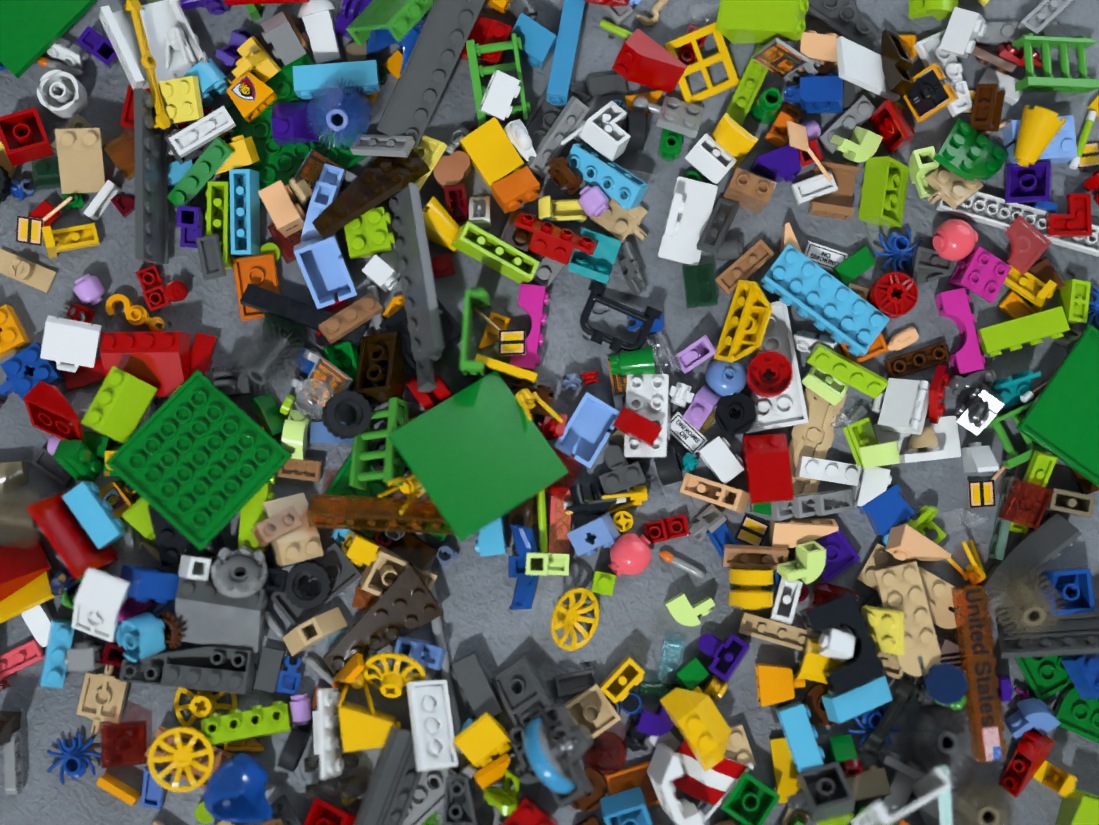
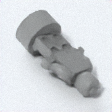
[446,127,470,154]

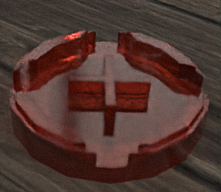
[585,731,627,775]

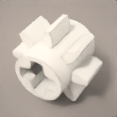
[668,382,694,407]

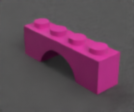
[510,283,549,371]
[934,287,985,375]

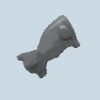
[949,369,995,396]

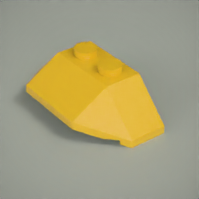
[714,280,773,363]
[659,688,731,772]

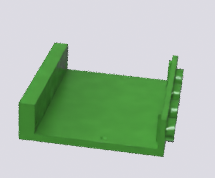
[346,0,434,46]
[460,287,491,378]

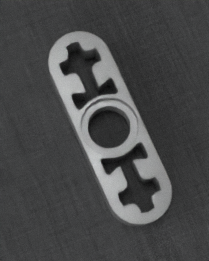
[3,732,23,795]

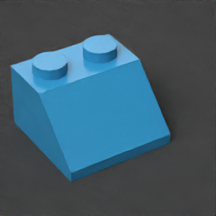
[508,13,557,69]
[600,786,653,825]

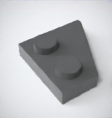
[909,247,955,285]

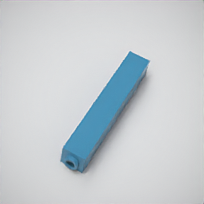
[546,0,586,106]

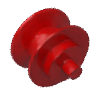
[164,280,188,302]

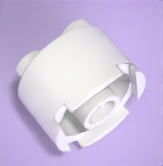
[37,70,88,118]

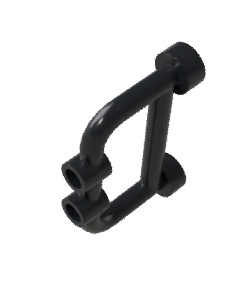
[580,282,663,353]

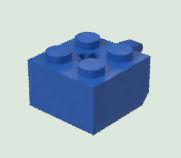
[784,73,843,114]
[0,342,65,400]
[120,564,179,603]
[1033,567,1095,614]

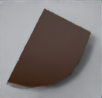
[1028,256,1065,289]

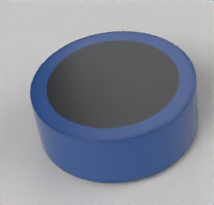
[620,692,641,714]

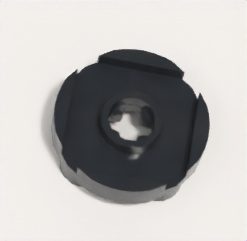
[715,393,758,435]

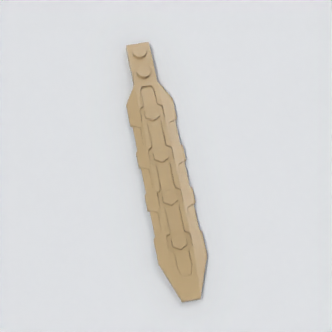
[788,283,869,496]

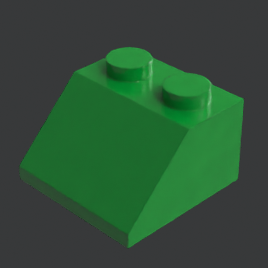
[721,771,781,825]

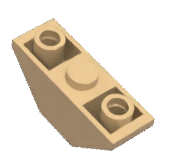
[283,607,348,656]

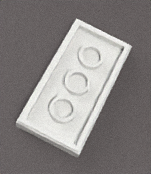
[836,36,899,101]
[406,679,458,772]

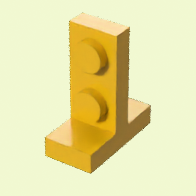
[232,36,281,84]
[41,223,100,258]
[1003,265,1057,312]
[1033,760,1077,797]

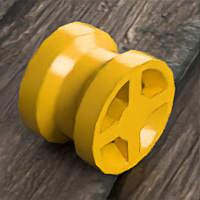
[612,511,633,532]
[702,674,728,701]

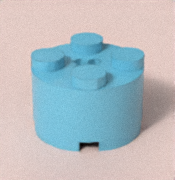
[184,58,230,107]
[116,612,166,662]

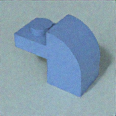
[310,422,354,444]
[394,637,446,670]
[1003,698,1061,739]

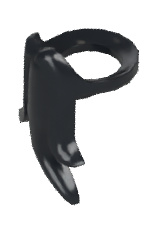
[623,713,656,752]

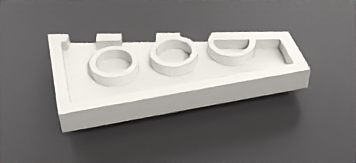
[914,29,973,117]

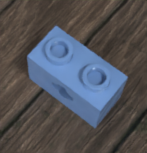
[567,512,620,556]

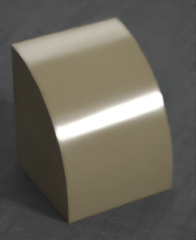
[345,42,369,62]

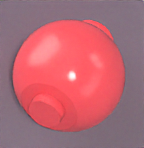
[932,219,978,261]
[608,533,652,577]

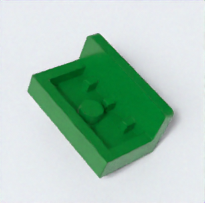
[323,342,359,385]

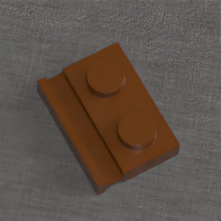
[500,210,540,254]

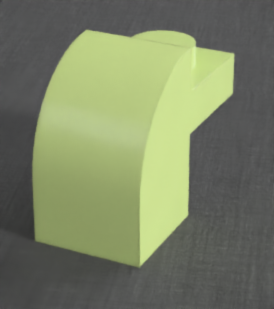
[830,126,883,162]
[909,146,940,199]
[281,410,312,460]
[860,441,901,469]
[777,541,826,584]
[526,552,570,576]
[664,592,715,626]

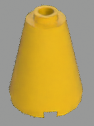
[1013,105,1066,168]
[422,196,460,252]

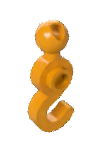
[105,294,165,332]

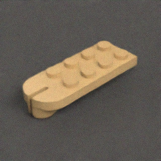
[856,543,970,629]
[873,561,941,676]

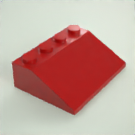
[100,331,191,397]
[26,492,119,579]

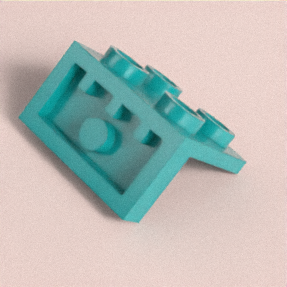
[568,228,622,284]
[991,370,1041,409]

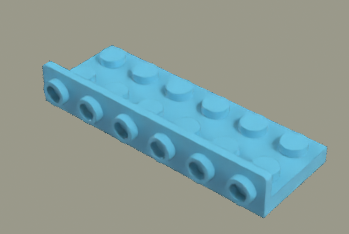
[760,244,890,357]

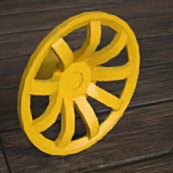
[551,588,600,651]
[363,652,426,698]
[174,687,238,733]
[148,727,214,792]

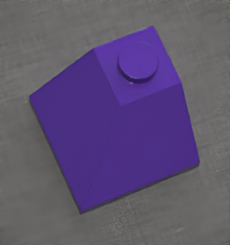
[271,100,319,146]
[750,144,801,183]
[1005,161,1052,203]

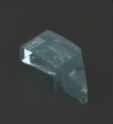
[657,638,685,680]

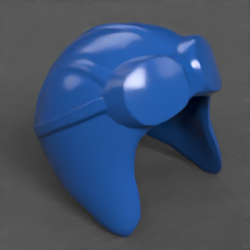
[366,16,426,75]
[204,753,272,823]

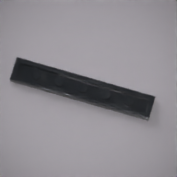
[240,284,367,346]

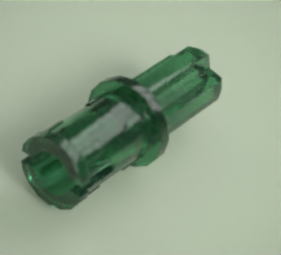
[638,680,681,698]

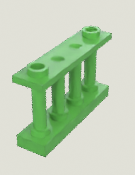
[466,33,531,127]
[1012,33,1099,94]
[349,397,409,490]
[986,400,1047,470]

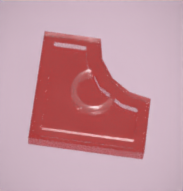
[1004,215,1052,275]

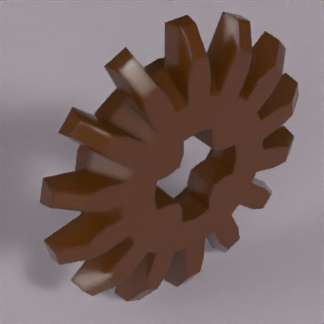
[158,611,183,649]

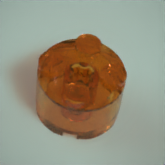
[102,131,135,181]

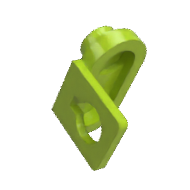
[905,505,946,545]
[484,770,520,815]

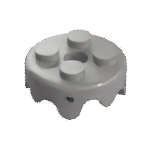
[211,546,267,598]

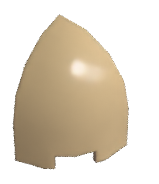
[907,426,938,449]

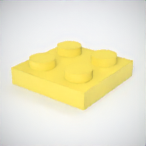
[159,76,204,124]
[861,605,905,656]

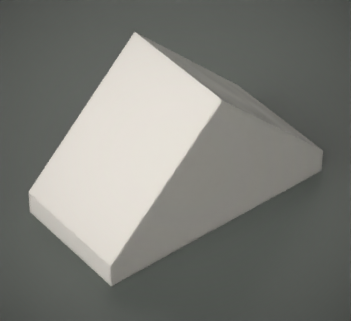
[469,196,491,229]

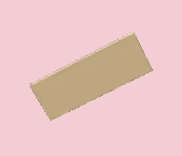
[289,179,313,208]
[0,249,57,293]

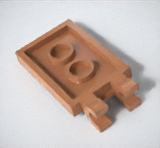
[144,724,234,789]

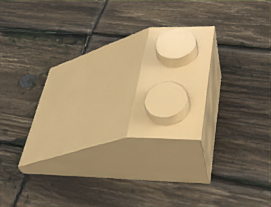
[55,128,105,194]
[262,492,323,566]
[359,544,437,596]

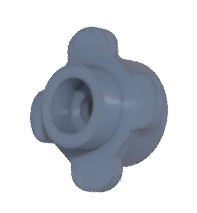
[561,374,582,391]
[436,541,458,566]

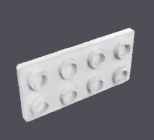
[658,176,718,266]
[624,374,671,458]
[873,416,961,464]
[312,688,344,779]

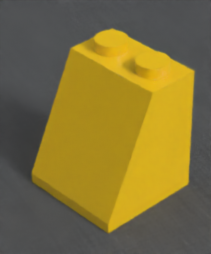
[460,117,524,191]
[339,701,402,752]

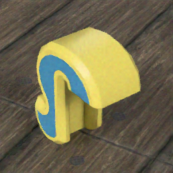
[538,196,587,223]

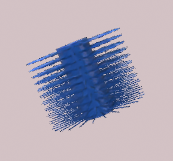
[305,79,373,151]

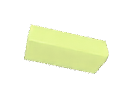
[801,365,850,406]

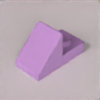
[674,335,717,374]
[682,385,721,430]

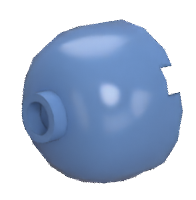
[705,359,747,398]

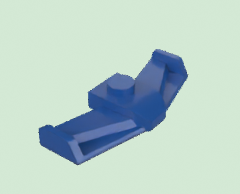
[508,524,539,610]

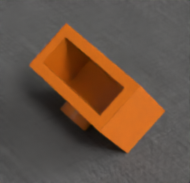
[491,166,540,214]

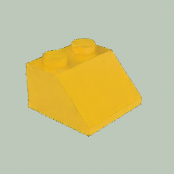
[453,712,512,770]

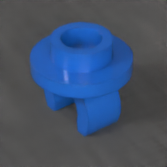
[10,179,34,201]

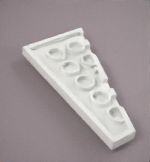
[746,301,809,434]

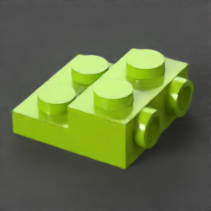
[344,207,395,259]

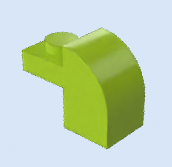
[909,0,958,20]

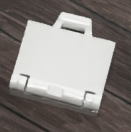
[40,315,102,373]
[872,378,930,435]

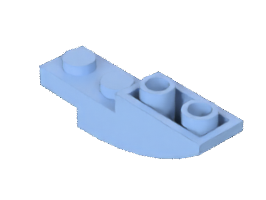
[300,163,345,243]

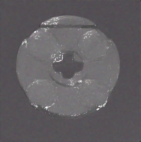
[295,377,335,420]

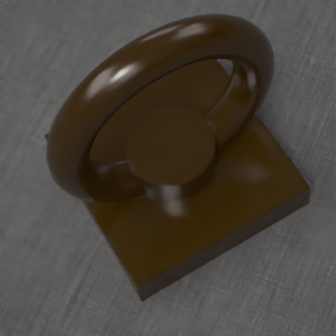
[508,486,550,529]

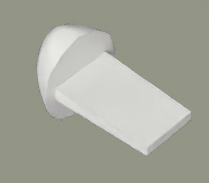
[297,0,341,64]

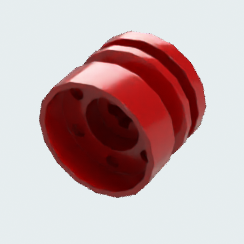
[866,272,918,320]
[746,351,793,398]

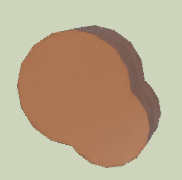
[433,151,471,190]

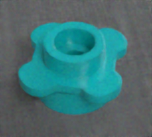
[681,452,699,473]

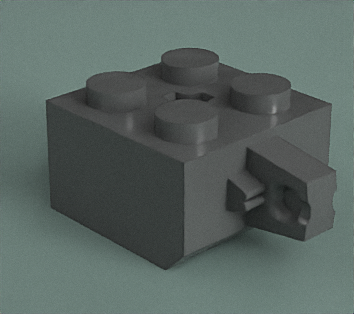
[787,761,855,824]

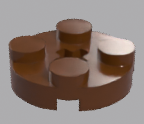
[545,157,582,195]
[802,683,837,726]
[567,766,607,811]

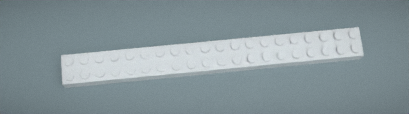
[935,192,1099,257]

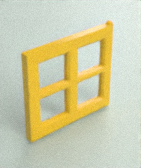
[663,22,740,104]

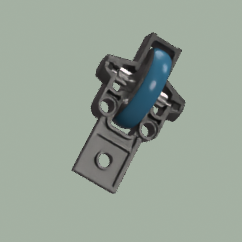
[491,658,594,809]

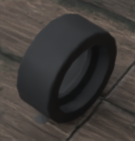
[626,110,646,151]
[277,728,310,772]

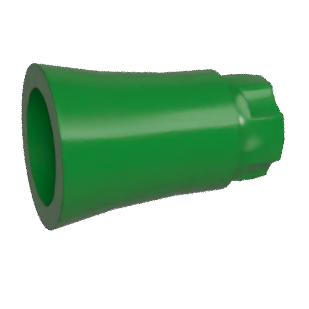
[750,87,782,124]
[609,346,655,376]

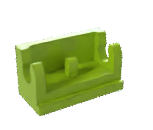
[1056,279,1091,325]
[842,417,880,466]

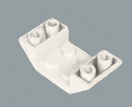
[72,567,130,642]
[647,741,706,825]

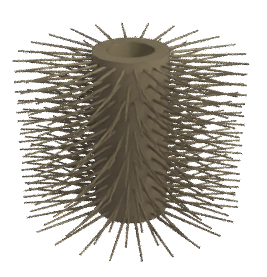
[0,483,47,550]
[986,563,1065,643]
[951,773,1021,825]

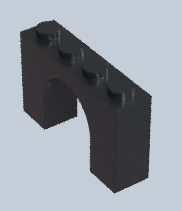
[800,592,884,694]

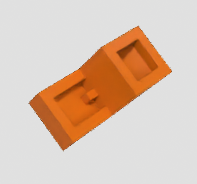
[765,103,803,148]

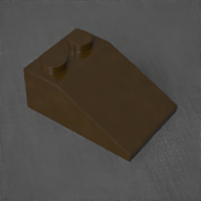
[354,331,405,403]

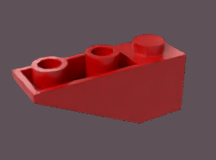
[998,729,1055,798]

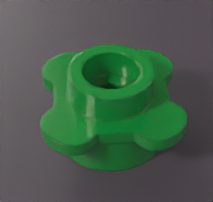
[62,193,85,210]

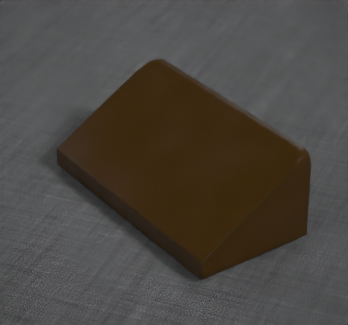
[391,531,438,571]

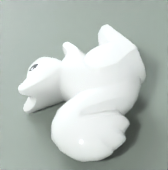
[503,119,537,162]

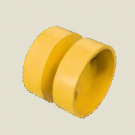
[728,568,774,610]

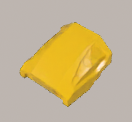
[710,113,759,168]
[796,637,845,684]

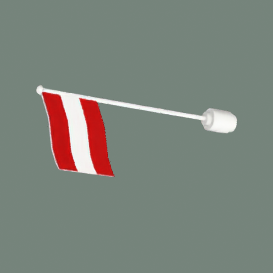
[671,740,754,821]

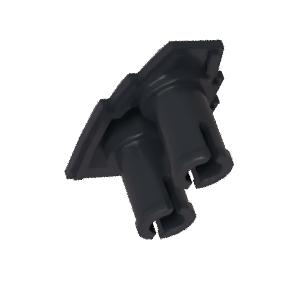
[564,481,617,516]

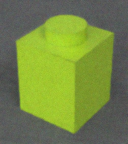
[590,569,616,596]

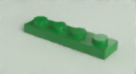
[167,137,235,207]

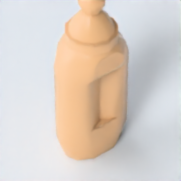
[886,327,919,351]

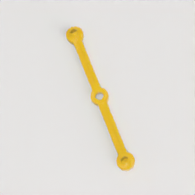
[123,0,171,130]

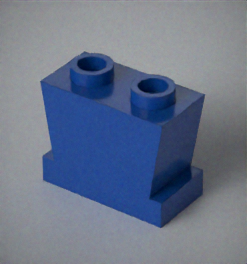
[857,484,915,536]

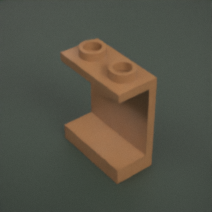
[808,159,860,220]
[722,168,776,214]

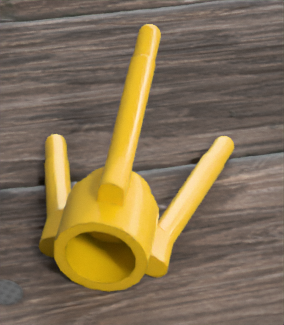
[515,388,563,423]
[378,473,421,515]
[602,484,648,514]
[946,539,987,584]
[337,671,375,715]

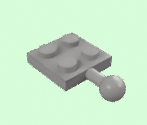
[633,96,704,139]

